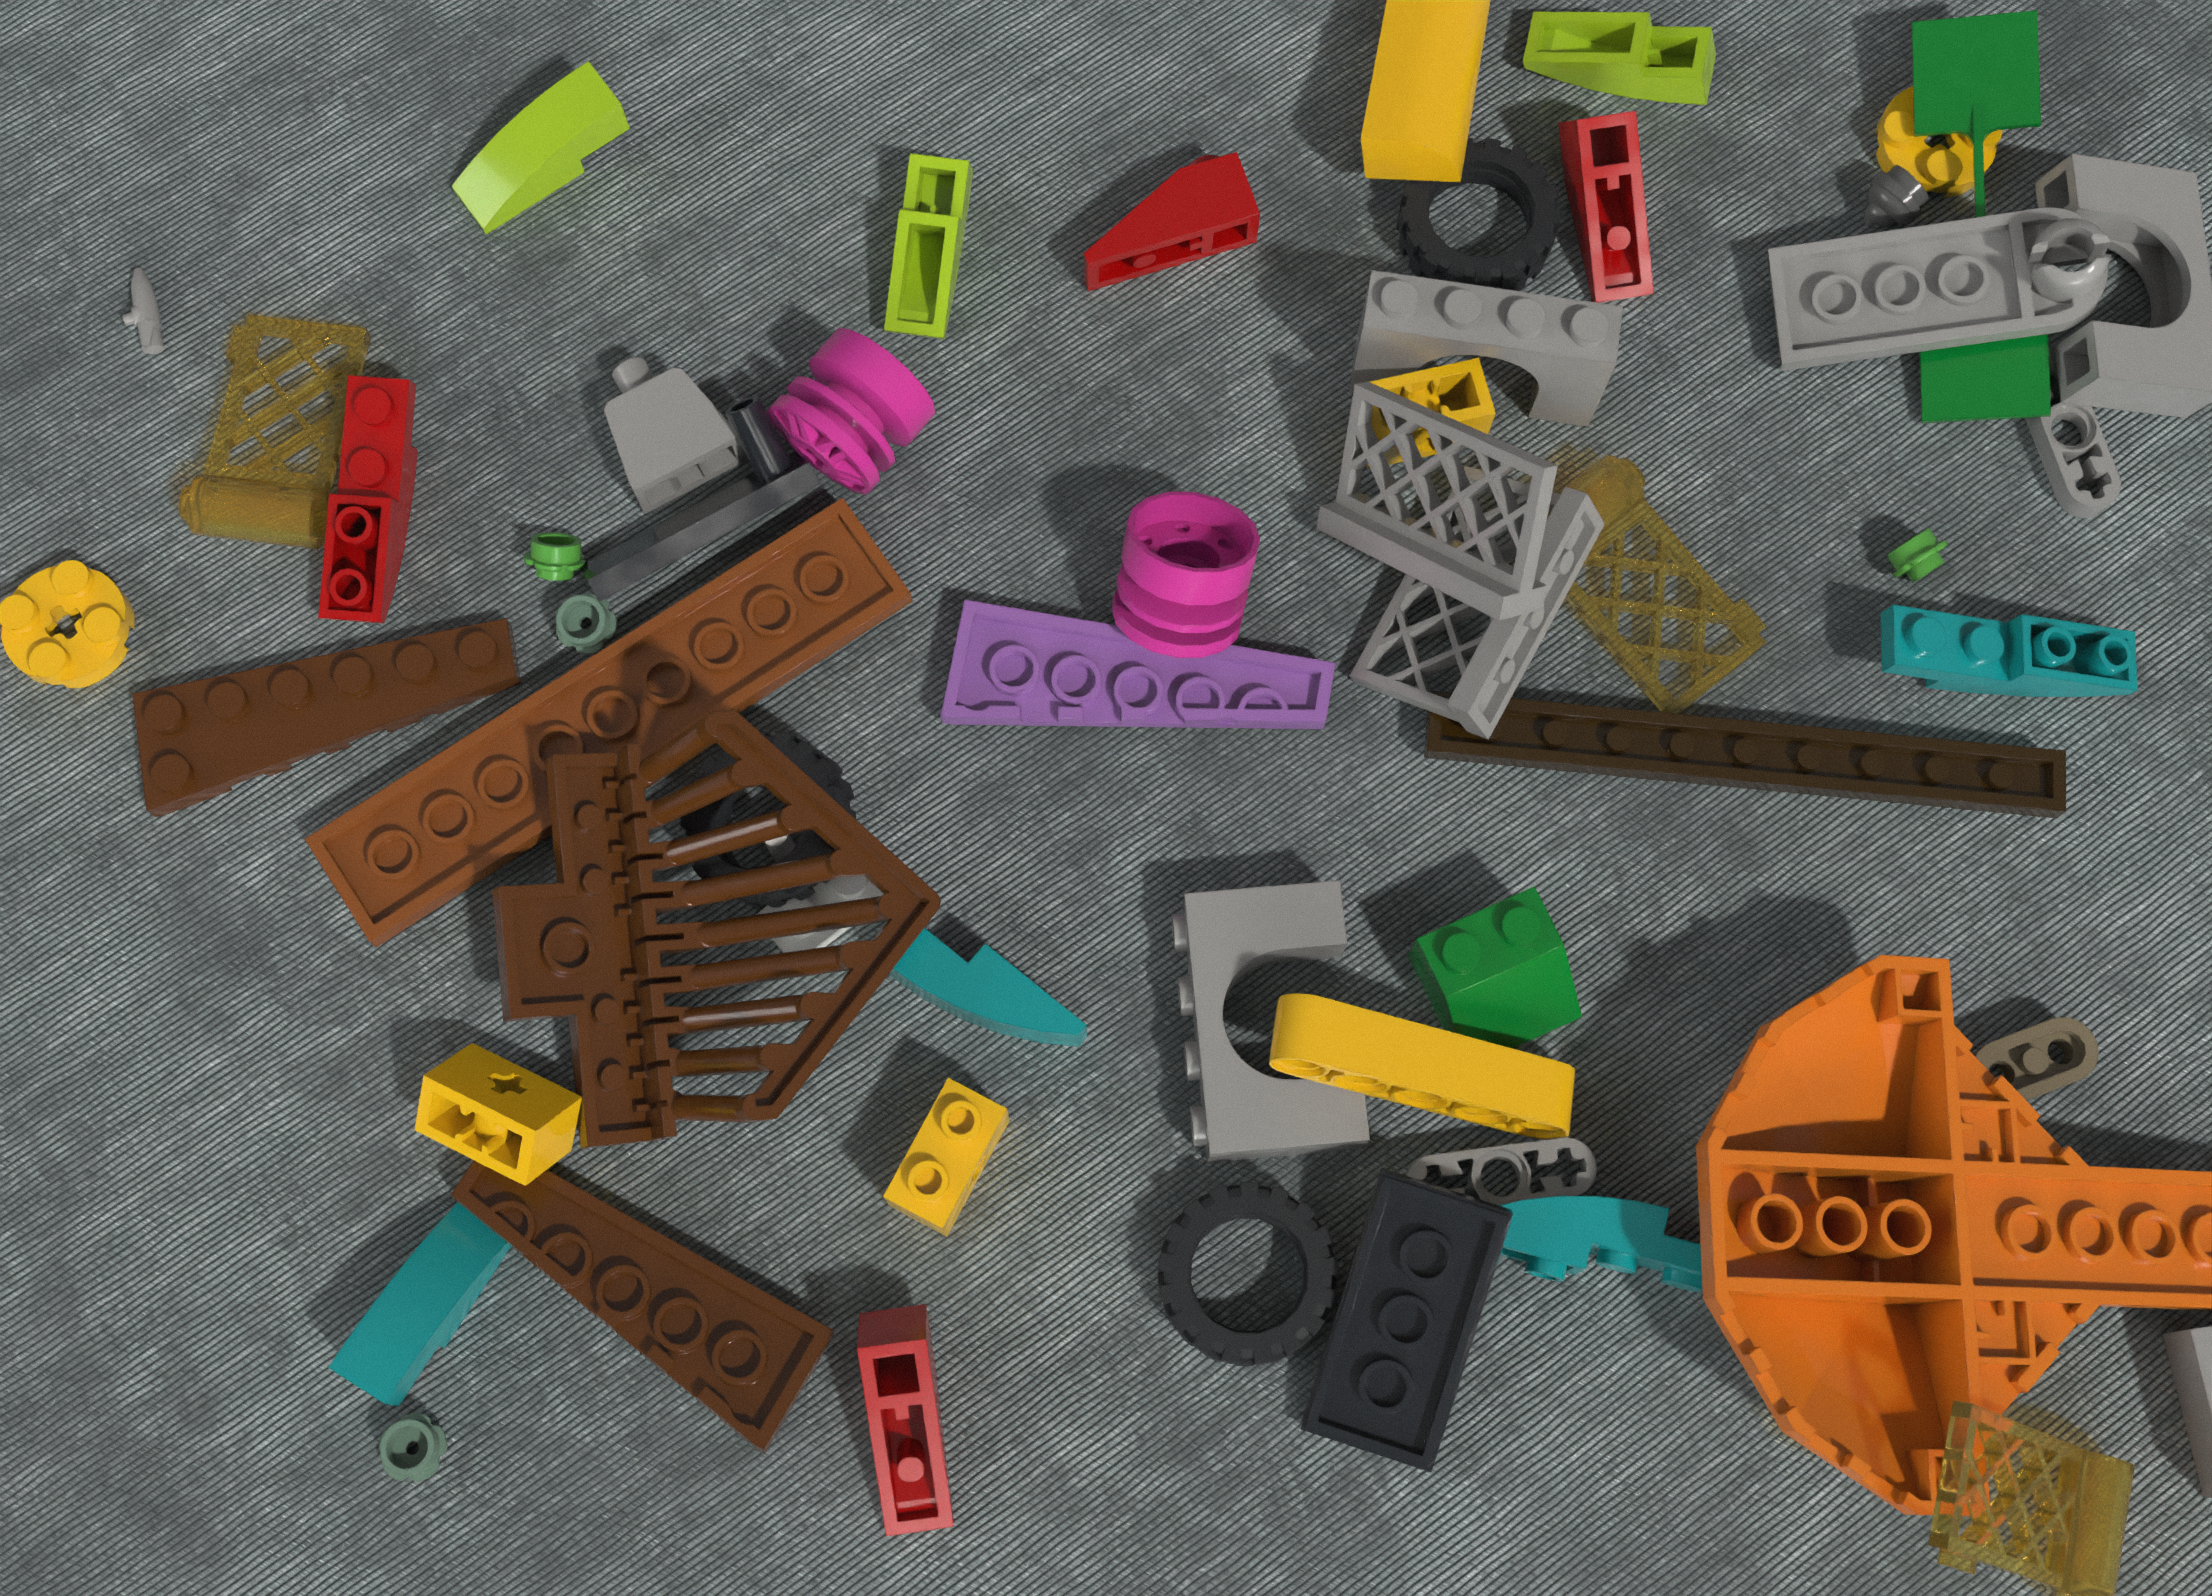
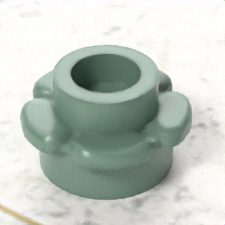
[556,593,617,654]
[379,1413,447,1482]

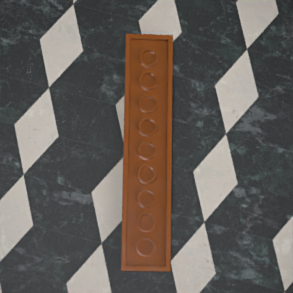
[305,498,913,948]

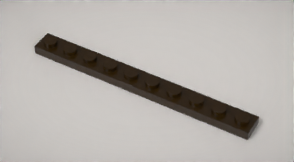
[1424,690,2066,818]

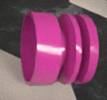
[768,327,935,495]
[1112,492,1260,658]

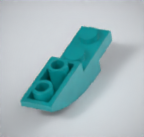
[1880,605,2138,697]
[1497,1196,1702,1292]

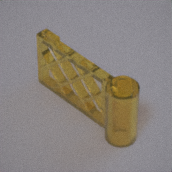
[179,315,371,549]
[1547,455,1767,714]
[1928,1400,2135,1596]

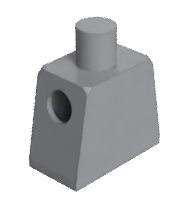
[603,357,747,515]

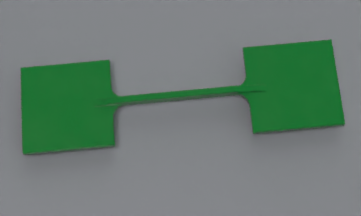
[1912,10,2051,423]

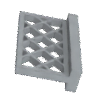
[1316,382,1558,621]
[1350,465,1605,740]

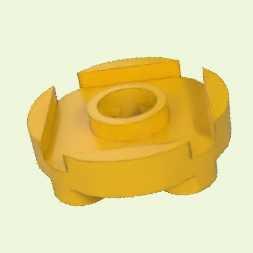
[1875,86,2003,198]
[0,560,135,688]

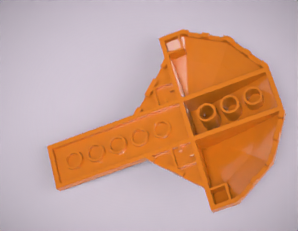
[1696,955,2212,1516]

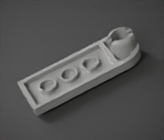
[1767,207,2111,371]

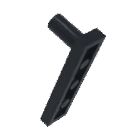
[581,396,820,601]

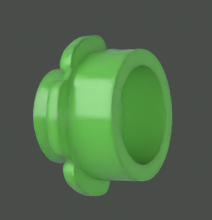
[1886,528,1948,583]
[523,532,586,581]

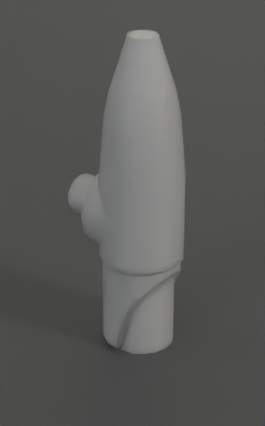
[122,268,164,355]

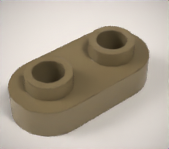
[1972,1017,2099,1101]

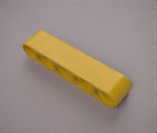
[1269,993,1575,1139]

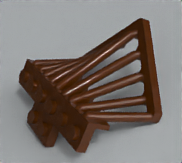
[492,711,941,1149]

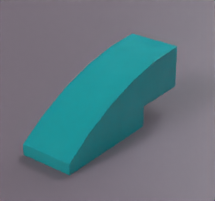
[889,928,1087,1047]
[328,1203,511,1406]

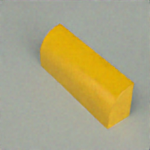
[1361,0,1491,182]

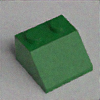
[1408,886,1582,1049]

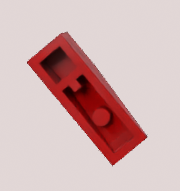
[1558,111,1654,303]
[1084,152,1260,292]
[857,1304,954,1536]

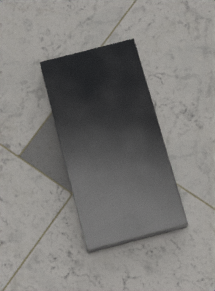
[1301,1168,1513,1472]

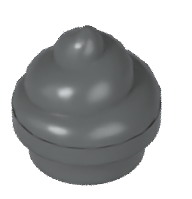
[1864,165,1929,227]

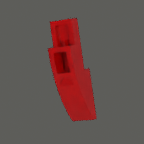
[318,375,418,624]

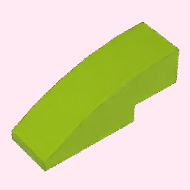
[1523,12,1716,105]
[452,61,630,234]
[884,153,974,339]

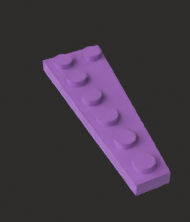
[941,599,1335,729]

